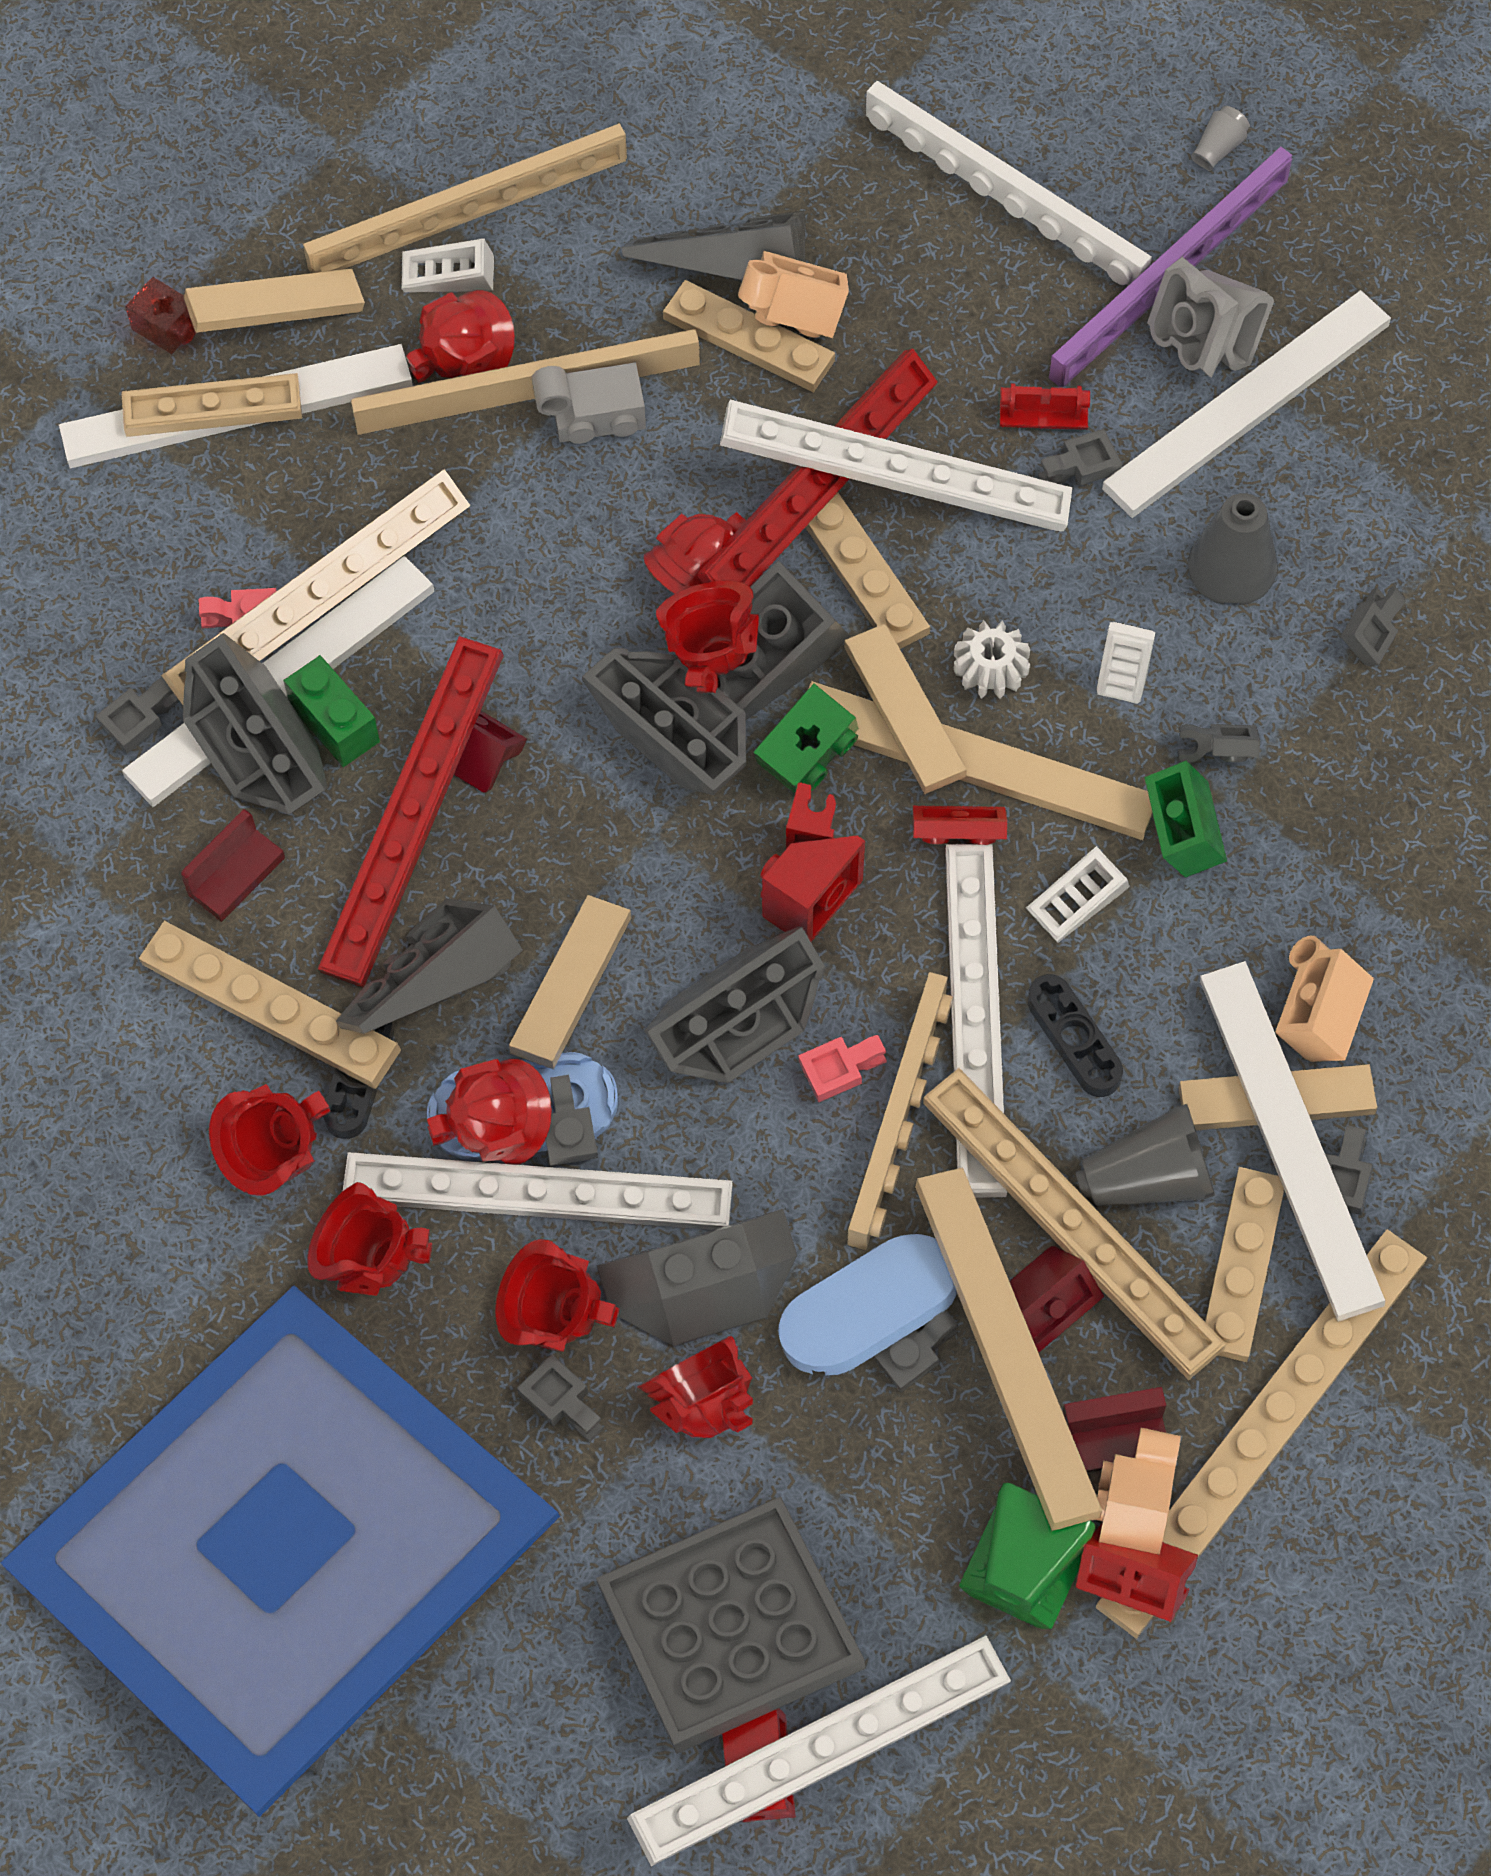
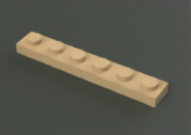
[139,921,401,1089]
[847,972,953,1250]

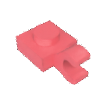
[199,588,277,628]
[798,1035,887,1102]

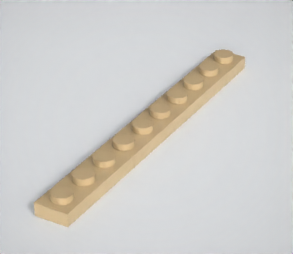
[1096,1229,1427,1639]

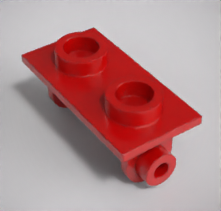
[1000,383,1090,430]

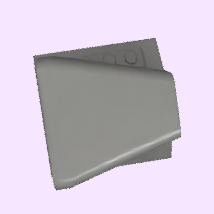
[1147,257,1274,378]

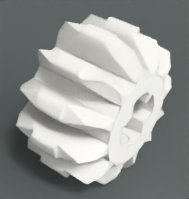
[954,620,1030,699]

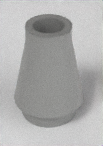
[1191,106,1250,171]

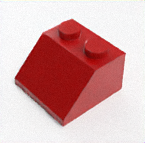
[760,835,865,942]

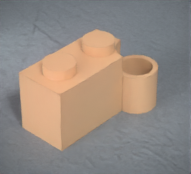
[738,251,849,338]
[1275,935,1374,1062]
[1094,1428,1181,1555]

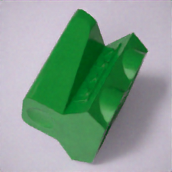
[959,1483,1095,1629]

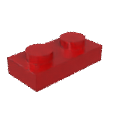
[912,805,1007,845]

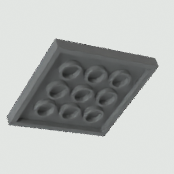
[596,1497,866,1754]

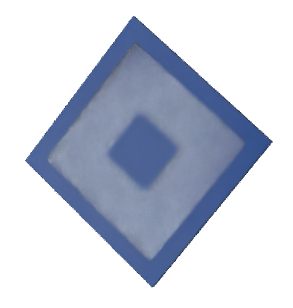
[0,1286,560,1817]

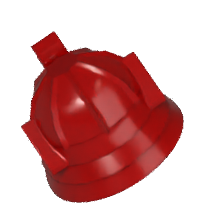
[406,290,515,383]
[643,512,746,594]
[656,580,759,693]
[427,1059,552,1164]
[209,1084,331,1196]
[307,1182,433,1296]
[495,1239,620,1353]
[637,1336,753,1438]

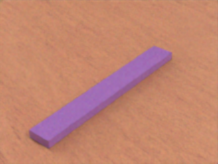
[1049,147,1292,387]

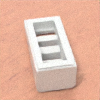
[401,238,494,292]
[1097,622,1156,704]
[1026,846,1130,943]

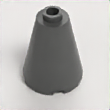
[1188,493,1278,605]
[1076,1104,1215,1206]

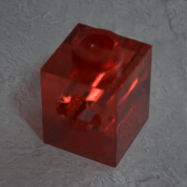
[125,277,196,354]

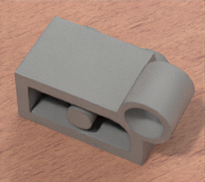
[532,362,646,444]

